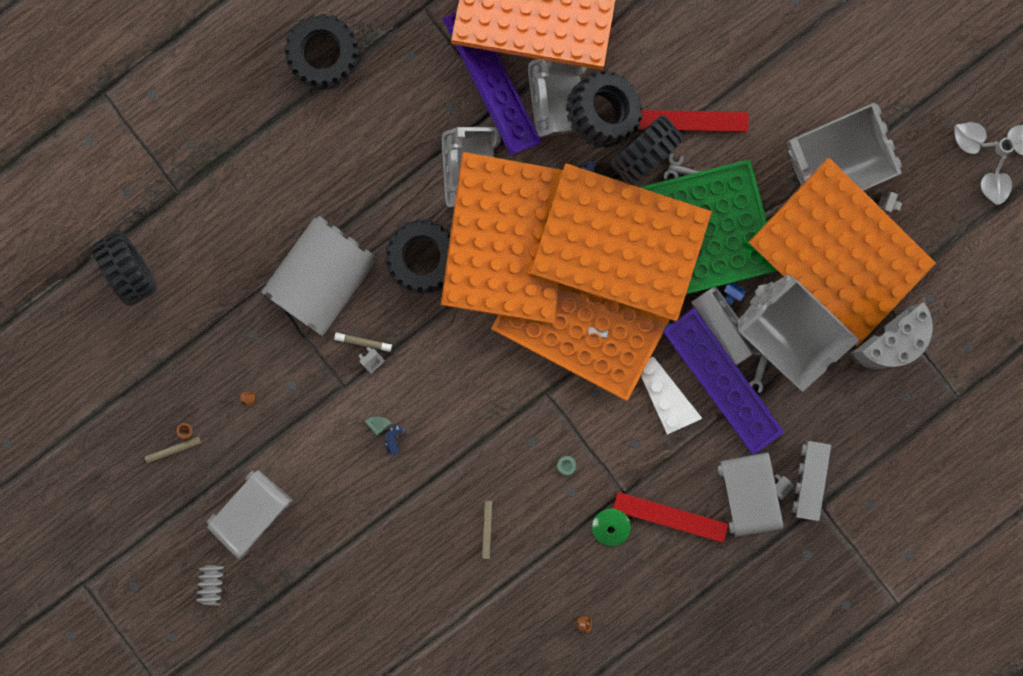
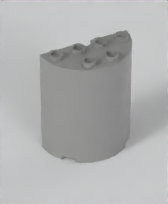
[787,103,902,190]
[261,216,376,336]
[738,275,859,392]
[849,302,933,369]

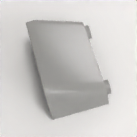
[528,59,587,137]
[442,127,501,207]
[717,453,783,537]
[207,470,293,559]

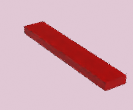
[637,110,749,132]
[613,492,729,543]

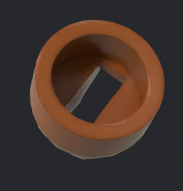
[240,392,255,406]
[177,423,192,439]
[576,616,592,632]

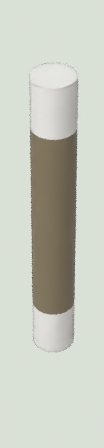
[334,333,392,352]

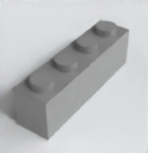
[691,287,758,365]
[792,441,831,521]

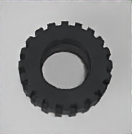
[285,14,359,90]
[566,71,643,148]
[611,115,684,185]
[385,219,451,294]
[91,230,157,306]

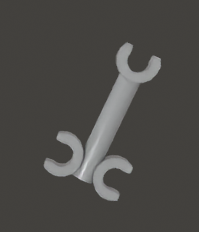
[663,153,699,180]
[749,351,768,393]

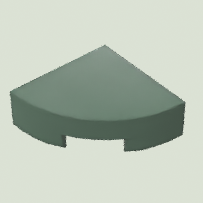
[365,417,391,436]

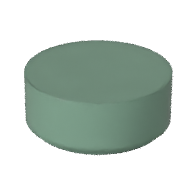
[557,456,576,475]

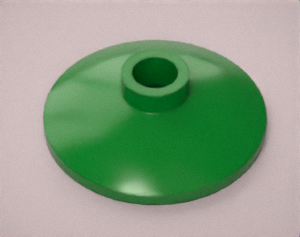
[592,508,631,546]

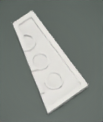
[641,357,702,434]

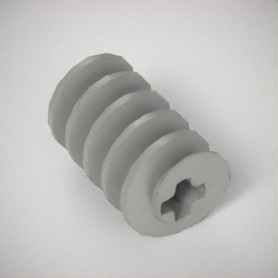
[196,565,224,605]

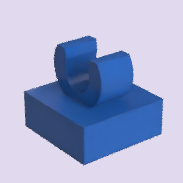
[724,283,746,305]

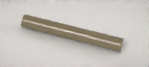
[145,437,201,463]
[482,501,492,559]

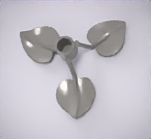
[954,122,1023,205]

